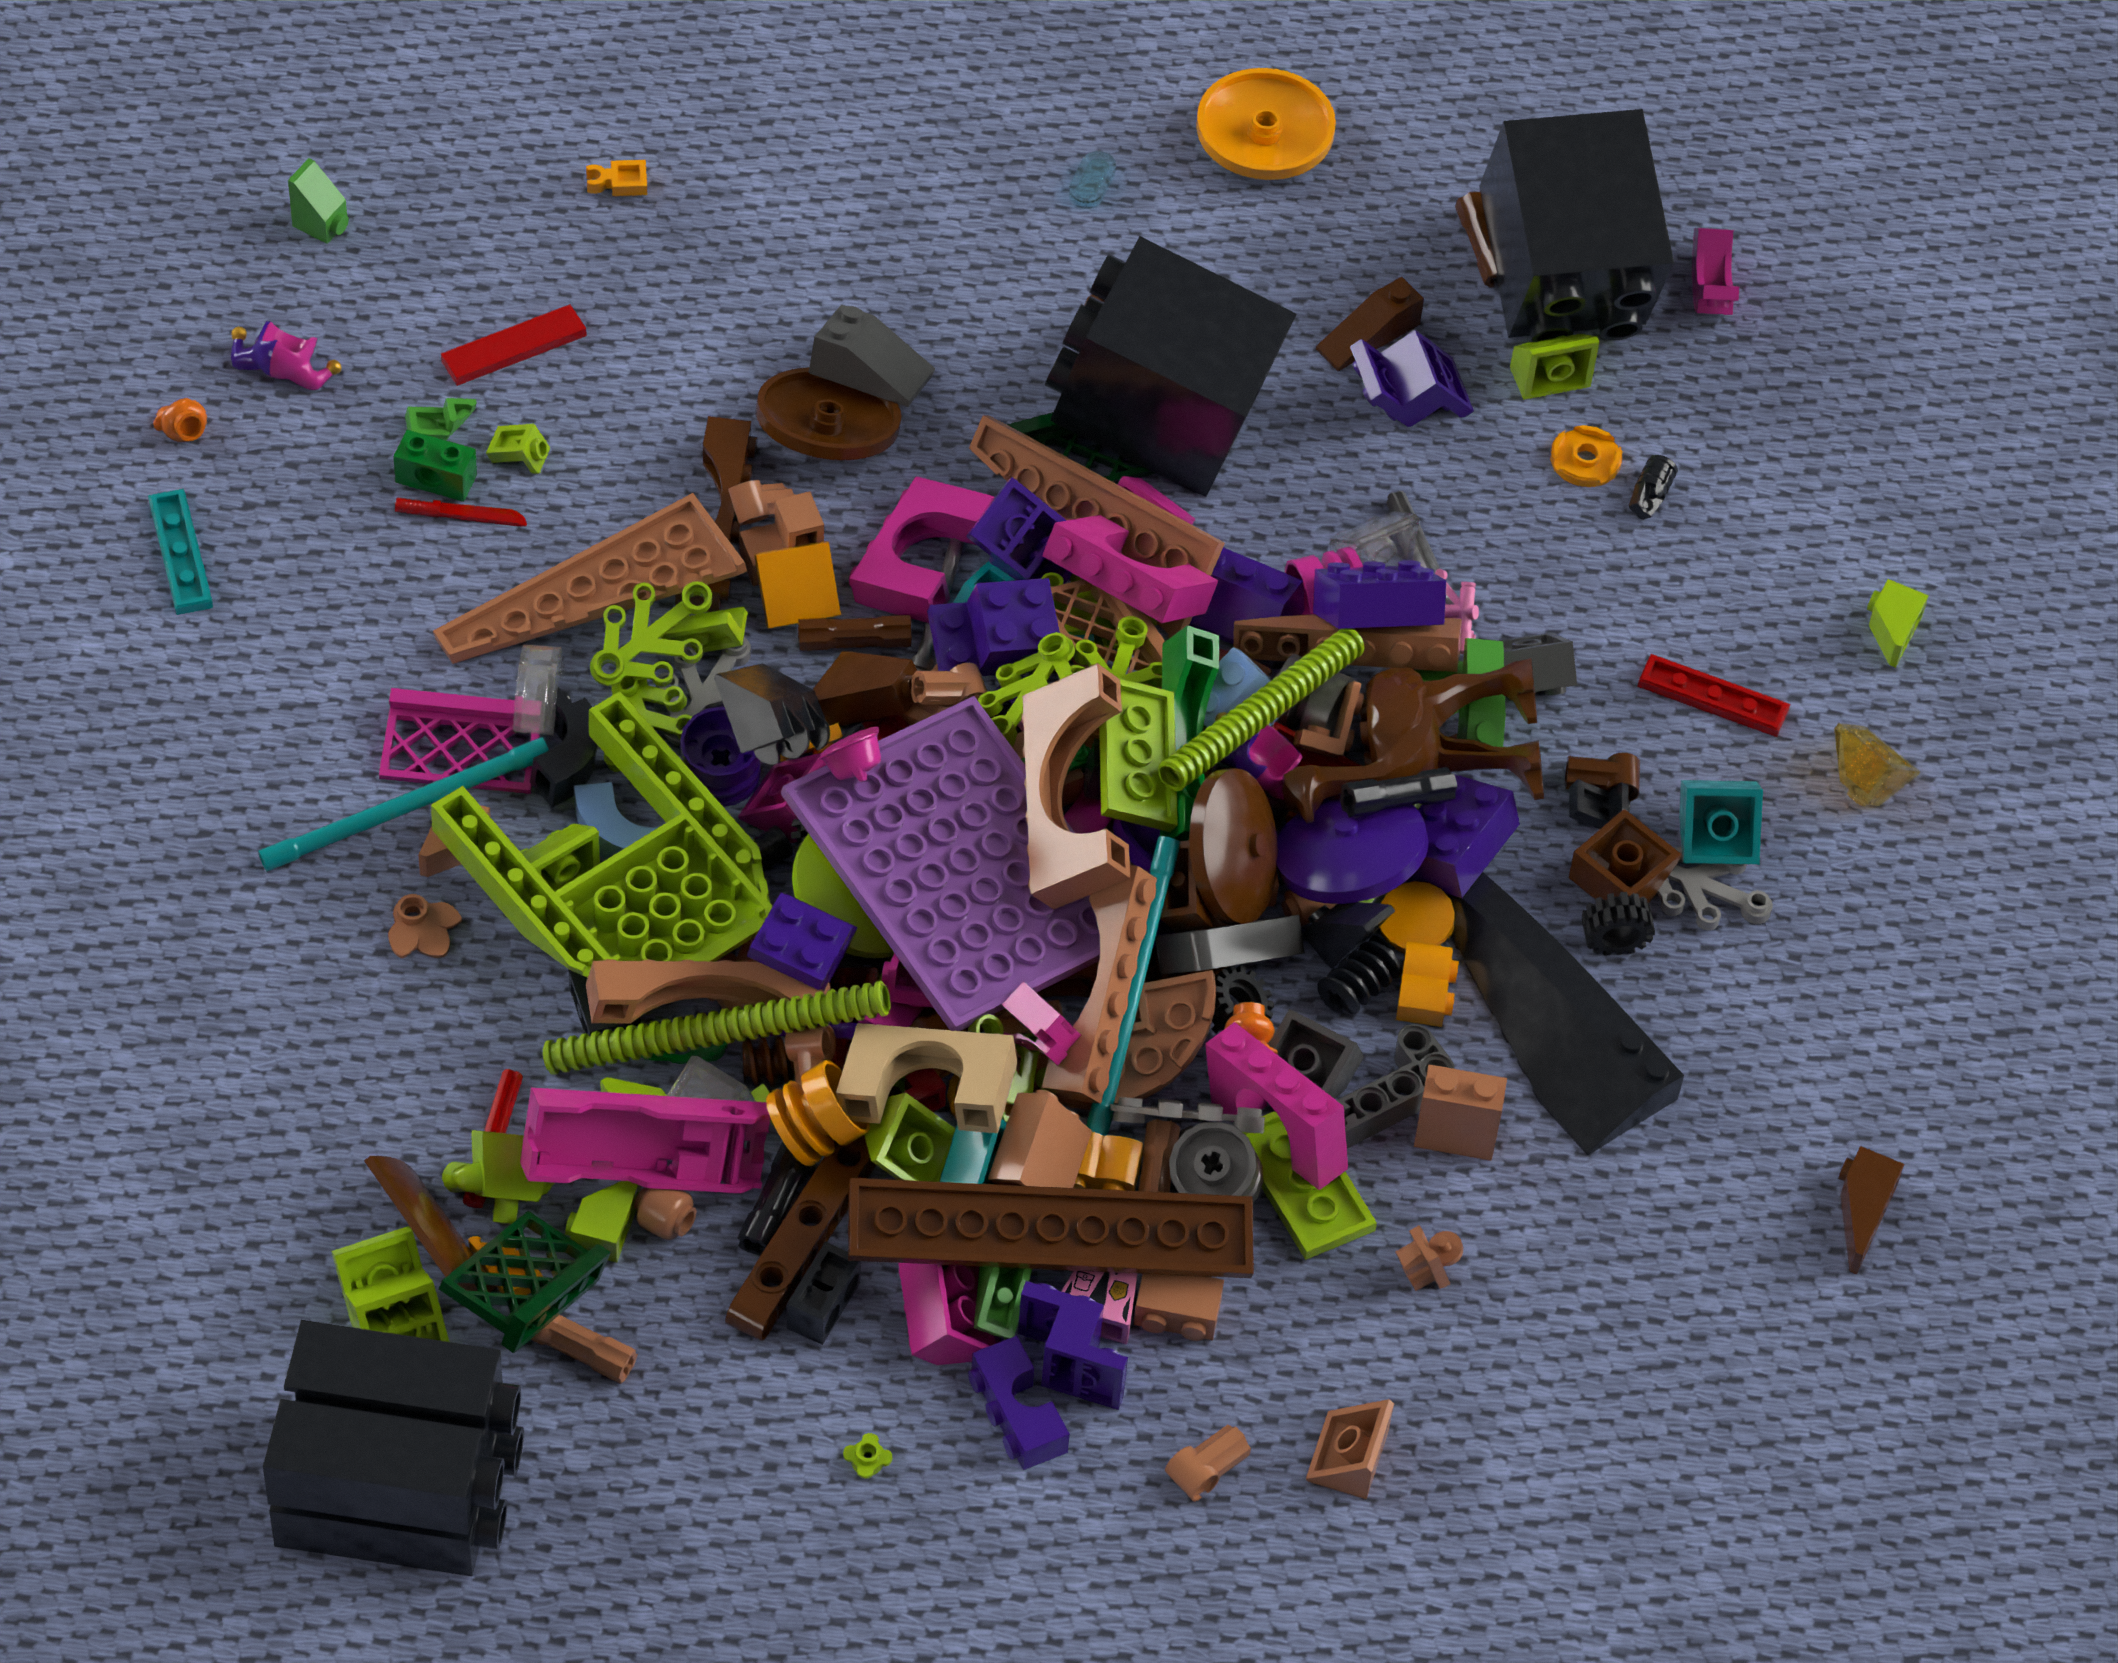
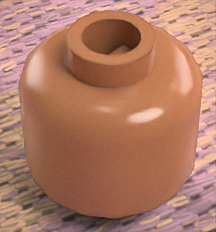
[634,1187,697,1240]

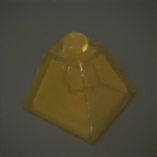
[1834,723,1920,807]

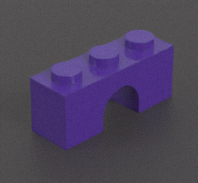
[968,1336,1070,1470]

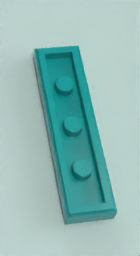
[148,489,213,615]

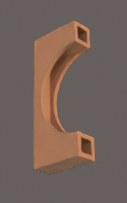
[1021,663,1130,910]

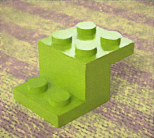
[331,1226,450,1342]

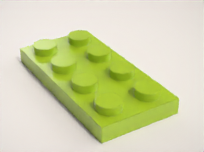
[1099,678,1178,832]
[1242,1111,1377,1260]

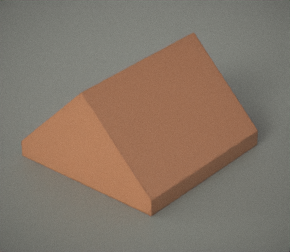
[1306,1399,1394,1499]

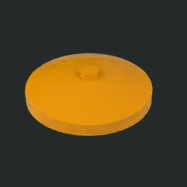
[1196,68,1336,180]

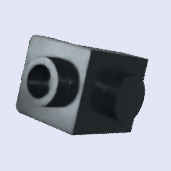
[1569,780,1630,829]

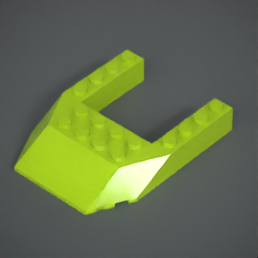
[431,691,772,978]

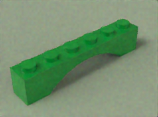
[1160,625,1219,841]

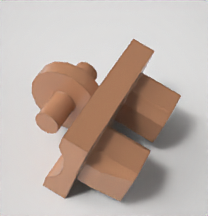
[1395,1225,1464,1291]

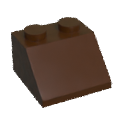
[1568,809,1682,903]

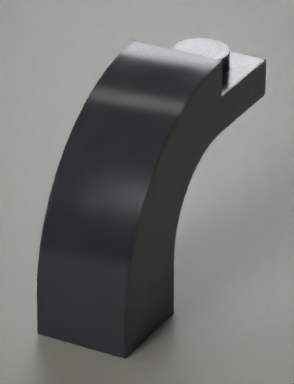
[530,679,598,807]

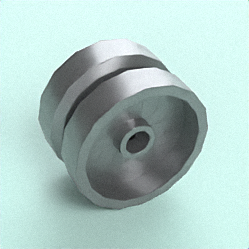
[1169,1121,1264,1203]

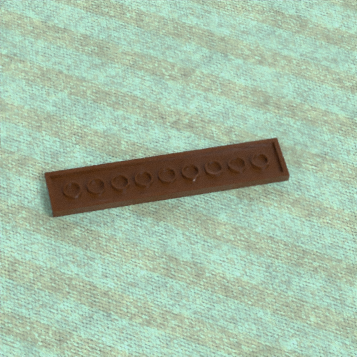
[848,1178,1254,1279]

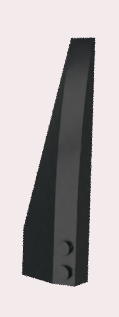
[1445,872,1684,1156]

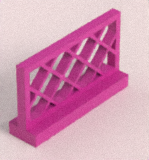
[379,688,544,794]

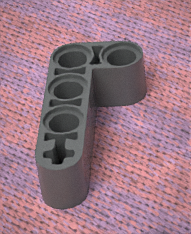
[1155,915,1305,975]
[1337,1024,1454,1148]

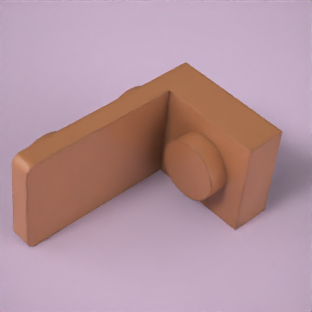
[1293,681,1364,758]

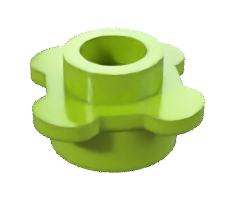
[843,1433,893,1479]

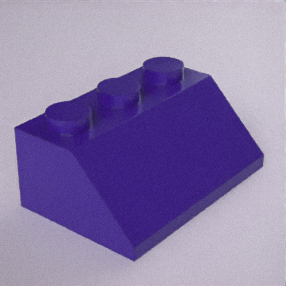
[1189,547,1305,645]

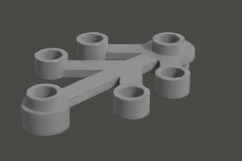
[656,637,751,746]
[1657,847,1773,931]
[1110,1097,1265,1134]

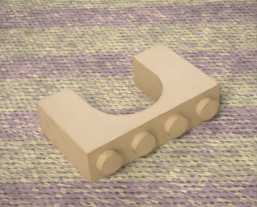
[836,1023,1017,1133]

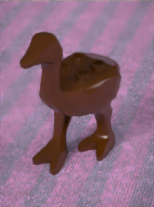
[1282,658,1544,824]

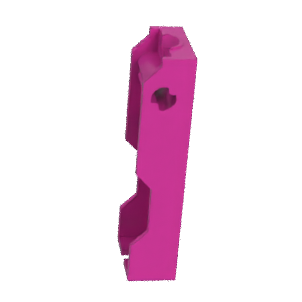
[520,1087,771,1194]

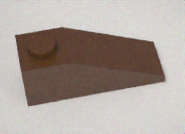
[1316,276,1424,371]
[1838,1146,1905,1274]

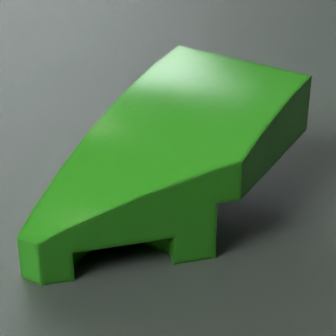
[405,398,477,440]

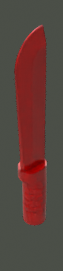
[395,497,527,527]

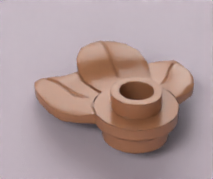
[388,894,462,958]

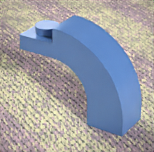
[574,782,658,860]

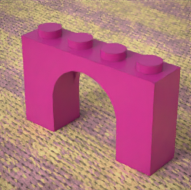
[849,476,994,623]
[1042,515,1218,623]
[1205,1022,1348,1190]

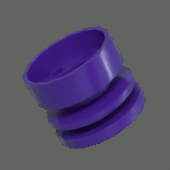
[680,707,761,807]

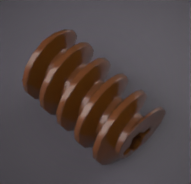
[742,1036,795,1088]

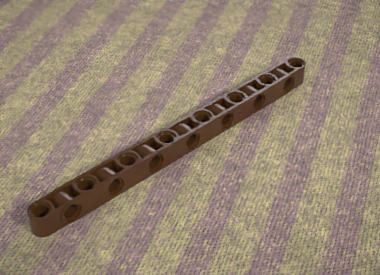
[725,1007,937,1341]

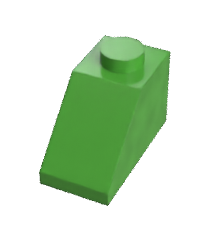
[288,158,349,244]

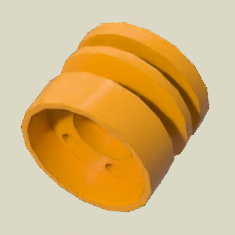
[766,1060,870,1166]

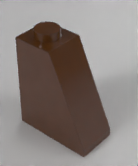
[813,651,917,726]

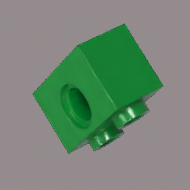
[393,430,477,502]

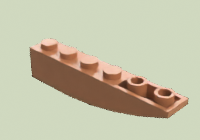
[1233,614,1462,672]

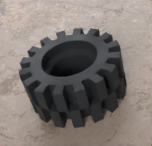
[1582,892,1655,956]
[1211,965,1274,1033]

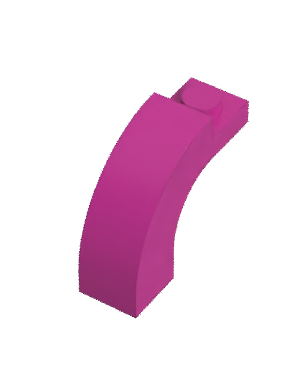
[1692,228,1739,315]

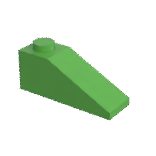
[1457,638,1506,747]
[974,1267,1032,1340]

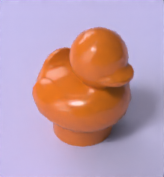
[153,398,207,442]
[1224,1002,1278,1054]

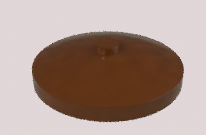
[755,367,901,460]
[1189,769,1278,925]

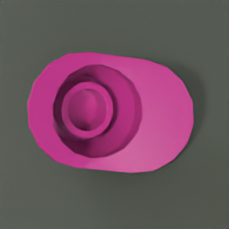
[819,727,881,782]

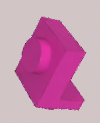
[882,953,934,1008]

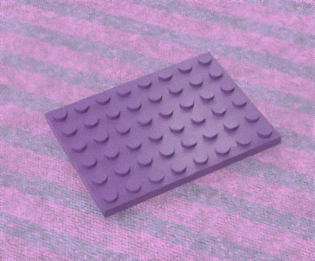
[781,696,1100,1031]

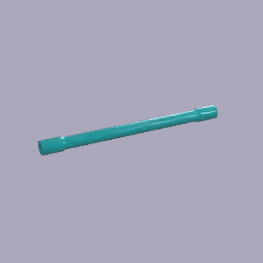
[258,737,549,872]
[1086,836,1181,1136]

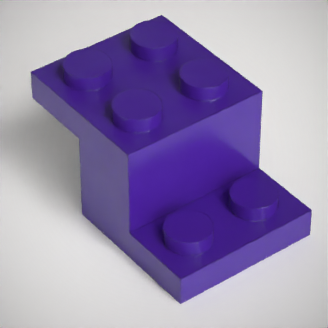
[1350,330,1474,427]
[966,477,1073,584]
[927,578,1060,676]
[747,893,858,991]
[1018,1281,1128,1410]

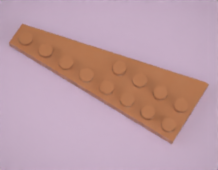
[969,415,1225,638]
[433,493,747,664]

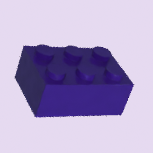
[1313,560,1446,629]
[1406,774,1520,898]

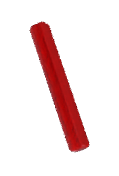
[463,1069,523,1208]

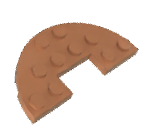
[997,970,1216,1110]

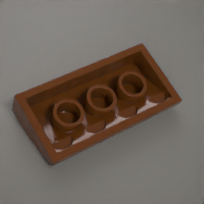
[364,1156,497,1293]

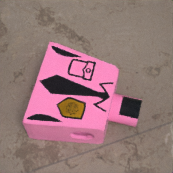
[1061,1271,1138,1344]

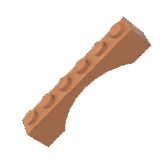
[1041,865,1157,1104]
[586,959,830,1023]

